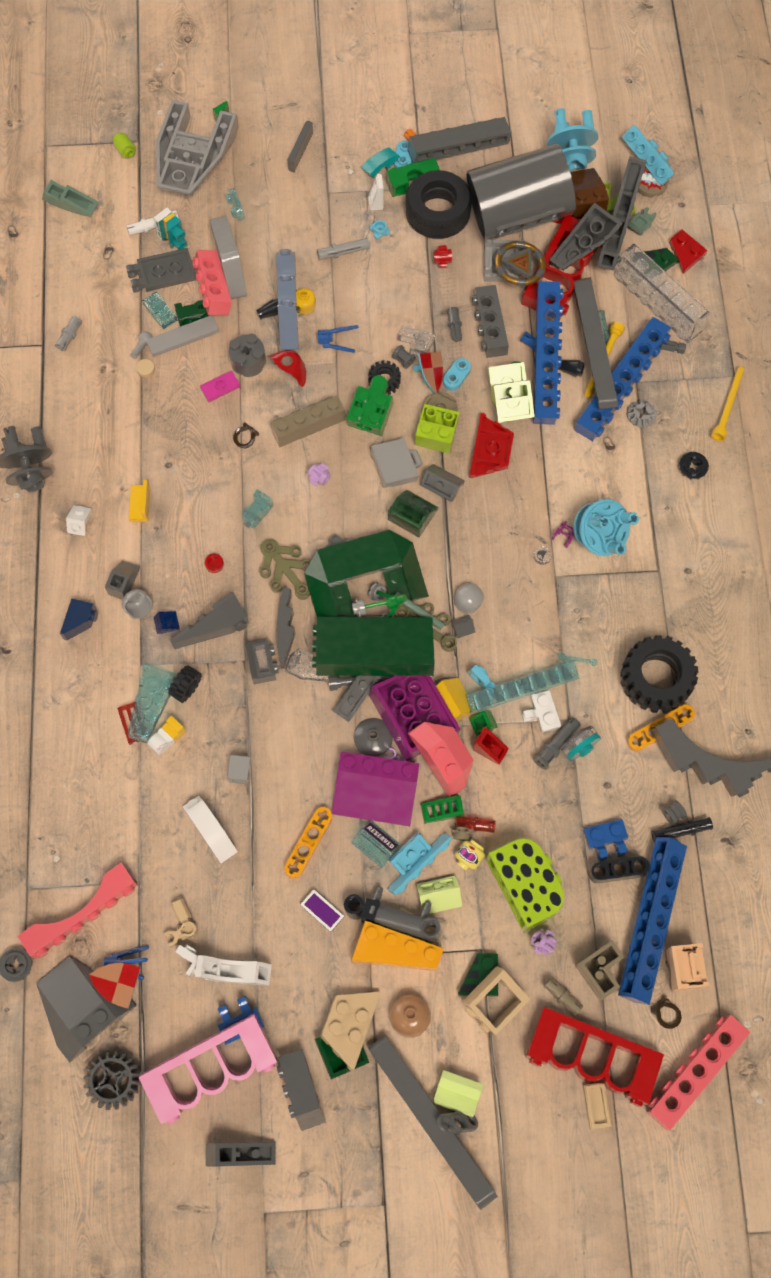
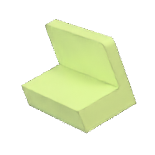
[416,875,462,914]
[433,1070,484,1117]

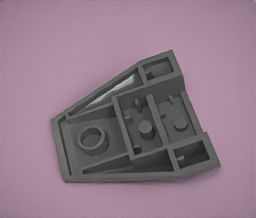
[36,956,136,1063]

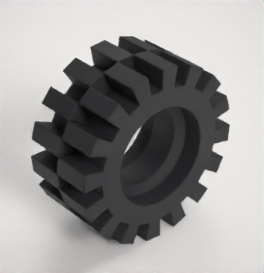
[368,360,401,395]
[168,665,202,703]

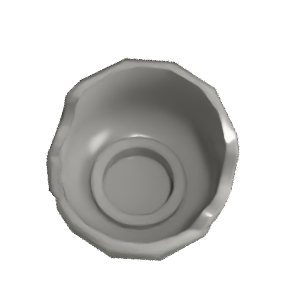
[454,583,484,613]
[122,589,153,619]

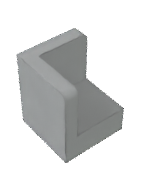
[227,755,250,785]

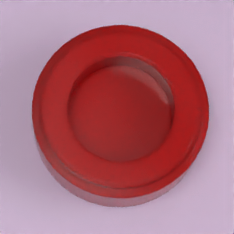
[205,554,224,573]

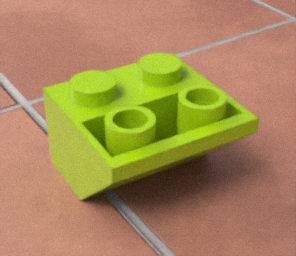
[415,404,460,454]

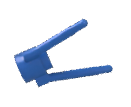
[318,325,359,353]
[104,945,149,980]

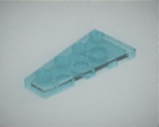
[128,663,177,744]

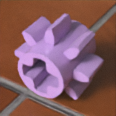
[308,463,331,487]
[531,928,557,956]

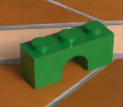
[386,158,440,197]

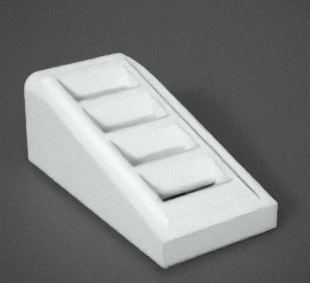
[368,174,384,211]

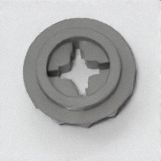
[627,399,657,427]

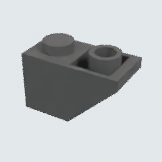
[105,561,140,599]

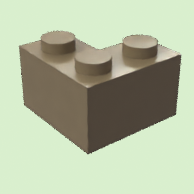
[576,940,625,1001]

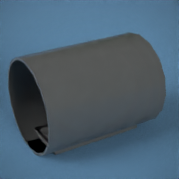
[466,143,576,240]

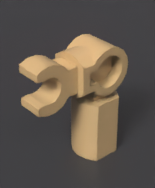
[164,899,198,947]

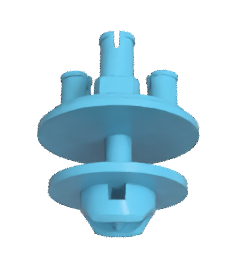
[547,108,599,172]
[573,499,639,556]

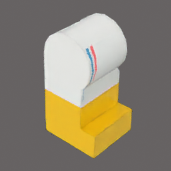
[147,716,186,755]

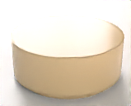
[136,359,155,378]

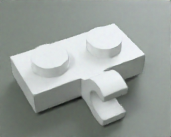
[522,690,561,733]

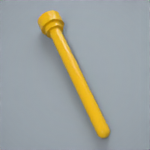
[584,322,625,397]
[711,366,744,442]

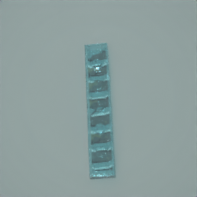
[466,660,579,714]

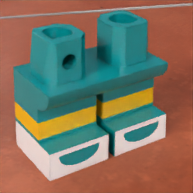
[154,208,188,250]

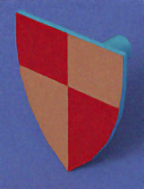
[413,352,443,394]
[89,963,141,1009]

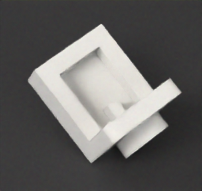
[66,505,92,536]
[175,945,198,978]

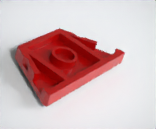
[469,413,514,478]

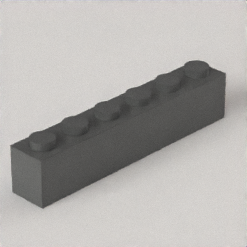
[408,117,512,163]

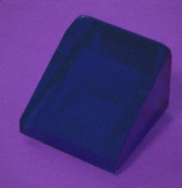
[154,611,180,634]

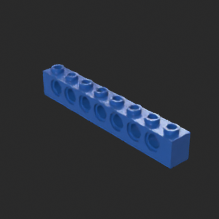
[533,281,563,425]
[574,317,671,442]
[618,837,687,1005]

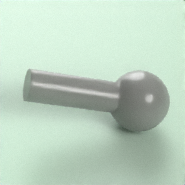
[130,331,153,359]

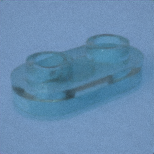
[225,188,245,221]

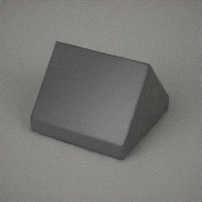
[451,615,475,639]

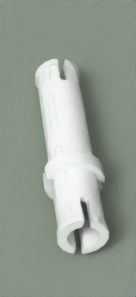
[126,210,179,236]

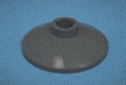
[354,718,393,757]

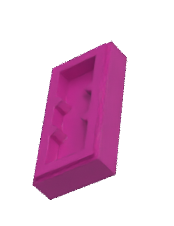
[200,370,240,403]

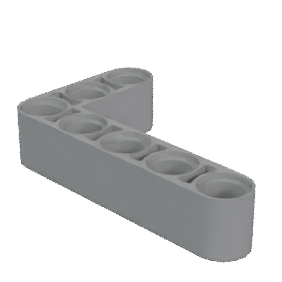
[210,216,247,299]

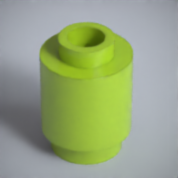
[113,132,136,158]

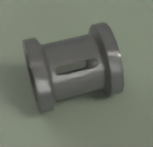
[392,345,416,369]

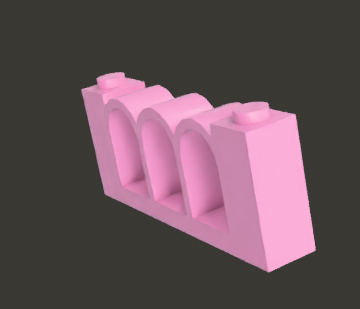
[139,1013,277,1124]

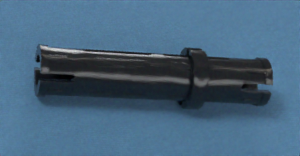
[651,817,713,843]

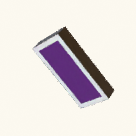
[300,890,344,932]

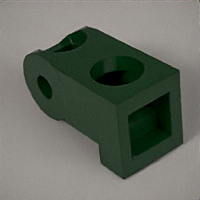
[174,300,210,327]

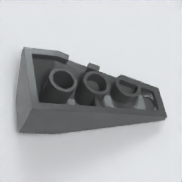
[550,203,622,271]
[170,592,249,649]

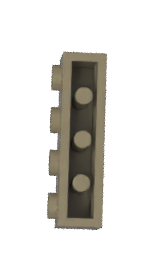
[271,395,346,448]

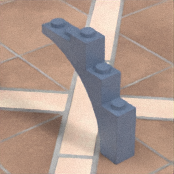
[276,249,299,350]

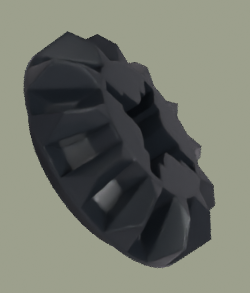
[679,452,709,480]

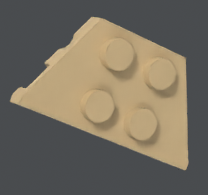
[320,992,381,1071]

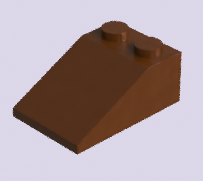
[570,168,609,218]

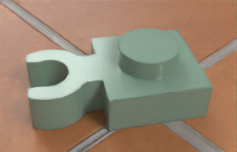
[628,207,657,235]

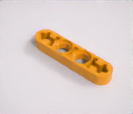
[627,704,695,752]
[284,807,332,879]

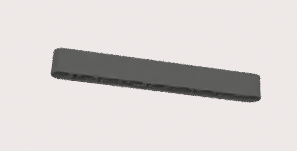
[574,277,618,410]
[368,1035,498,1210]

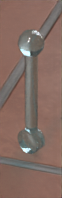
[558,653,598,666]

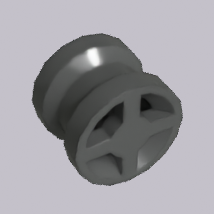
[662,800,687,825]

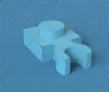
[467,665,497,695]

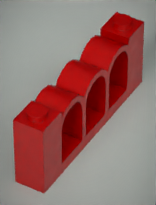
[521,216,603,321]
[525,1007,664,1107]

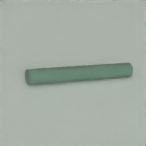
[396,592,445,630]

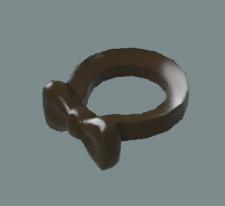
[233,422,259,449]
[652,998,682,1029]

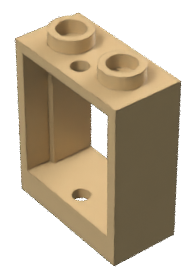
[462,966,531,1036]

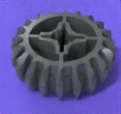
[83,1050,141,1110]

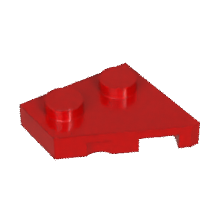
[669,229,708,274]

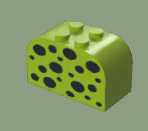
[486,838,564,933]

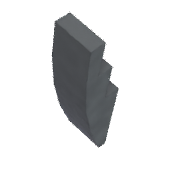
[277,587,296,669]

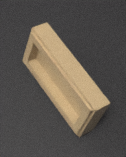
[583,1083,612,1129]

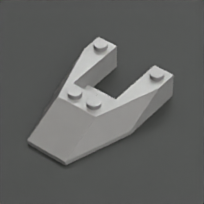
[156,100,239,196]

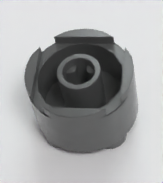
[229,334,266,377]

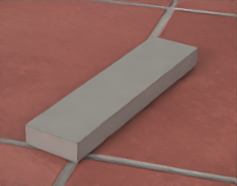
[146,315,219,357]

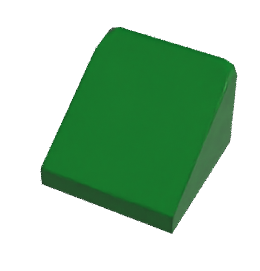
[213,101,229,122]
[469,710,498,736]

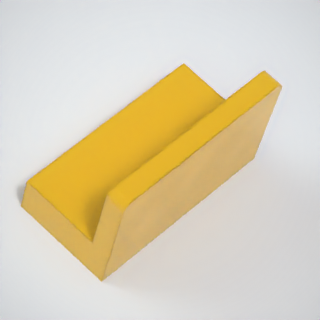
[129,480,151,522]

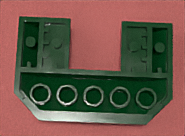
[304,530,429,617]

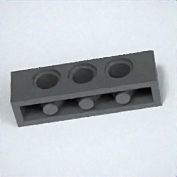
[471,285,509,358]

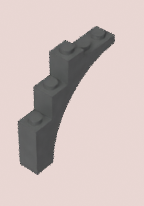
[597,156,647,271]
[651,719,771,798]

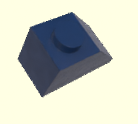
[60,599,98,640]

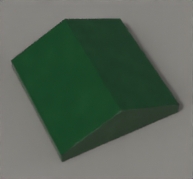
[314,1037,370,1080]

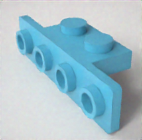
[622,125,674,185]
[387,833,452,895]

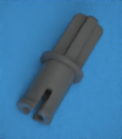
[447,307,462,342]

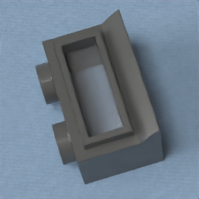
[245,639,279,685]

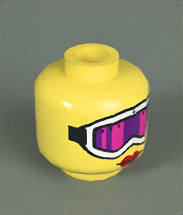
[455,839,485,870]

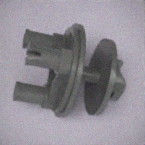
[0,426,53,492]

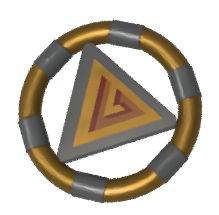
[495,241,546,286]

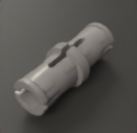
[55,316,82,351]

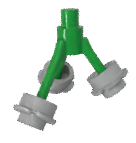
[352,583,407,617]

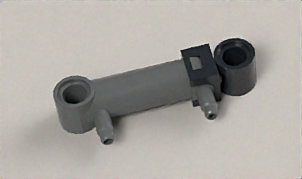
[344,887,441,943]

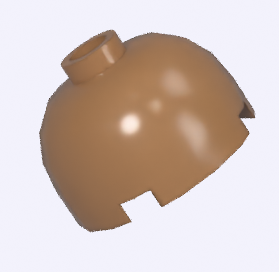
[390,995,431,1038]

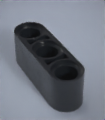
[589,856,649,884]

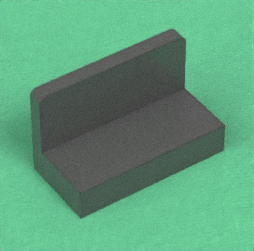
[420,464,465,502]

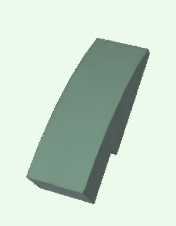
[42,180,99,217]

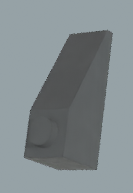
[206,1142,276,1167]

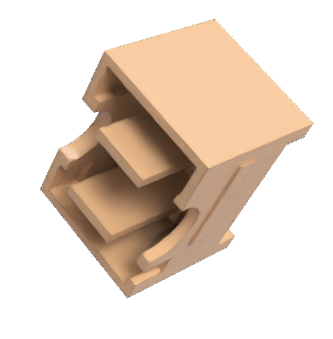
[666,943,709,992]

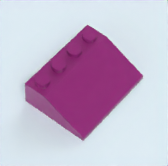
[369,676,461,761]
[332,752,420,827]

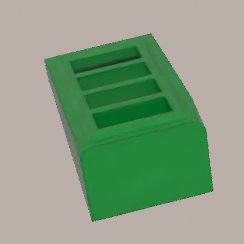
[421,795,464,824]

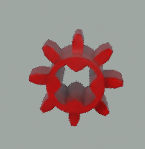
[434,245,452,268]

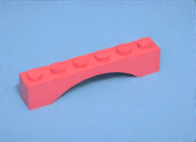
[17,863,138,959]

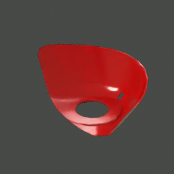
[267,350,307,387]

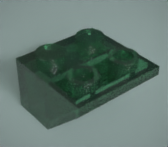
[388,490,439,538]

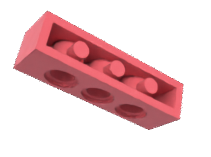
[193,250,232,315]

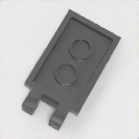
[126,248,196,293]

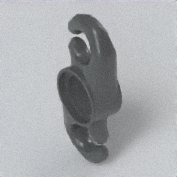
[436,1111,478,1135]

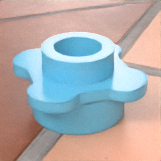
[370,220,390,239]

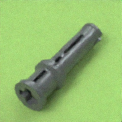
[533,717,581,770]

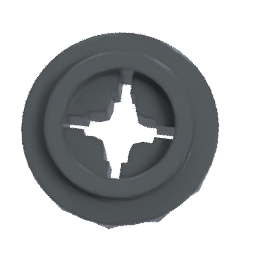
[0,948,33,982]

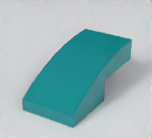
[361,147,400,178]

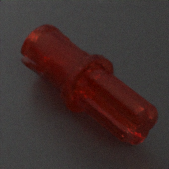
[455,816,496,833]

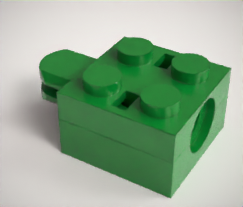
[346,375,394,436]

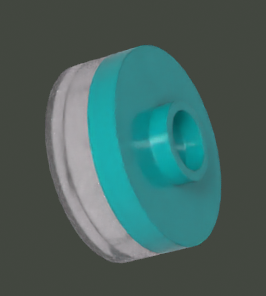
[560,725,601,762]

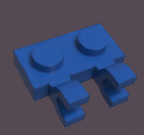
[583,819,628,862]
[218,996,264,1045]

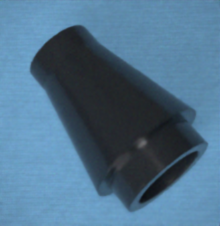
[256,298,278,320]
[558,359,585,377]

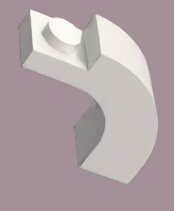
[183,796,238,863]
[195,955,272,985]

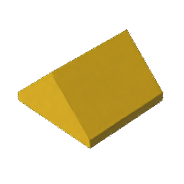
[436,678,477,722]

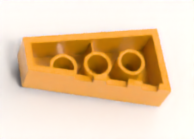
[352,921,444,971]

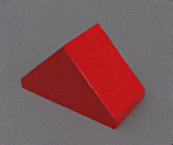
[473,727,509,765]

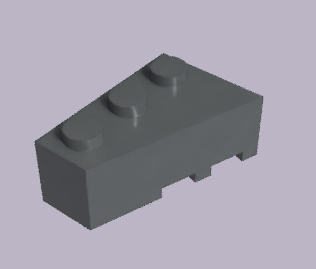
[276,1049,326,1131]

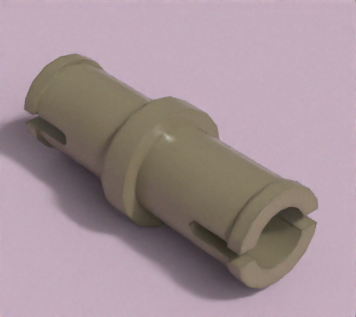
[543,977,583,1016]

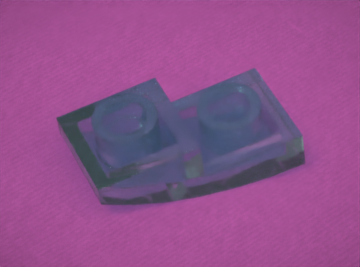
[142,292,178,330]

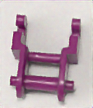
[552,521,574,548]

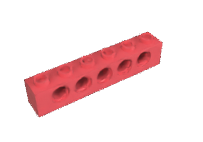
[647,1015,751,1130]

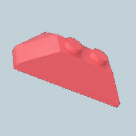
[408,722,474,797]

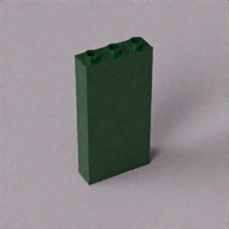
[312,617,435,676]

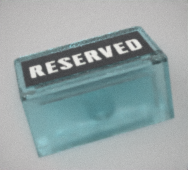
[351,820,401,868]

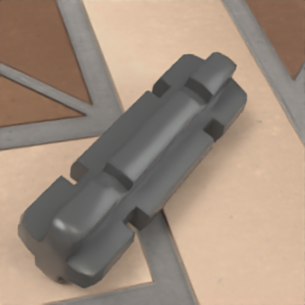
[652,338,686,354]

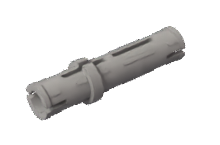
[317,238,370,261]

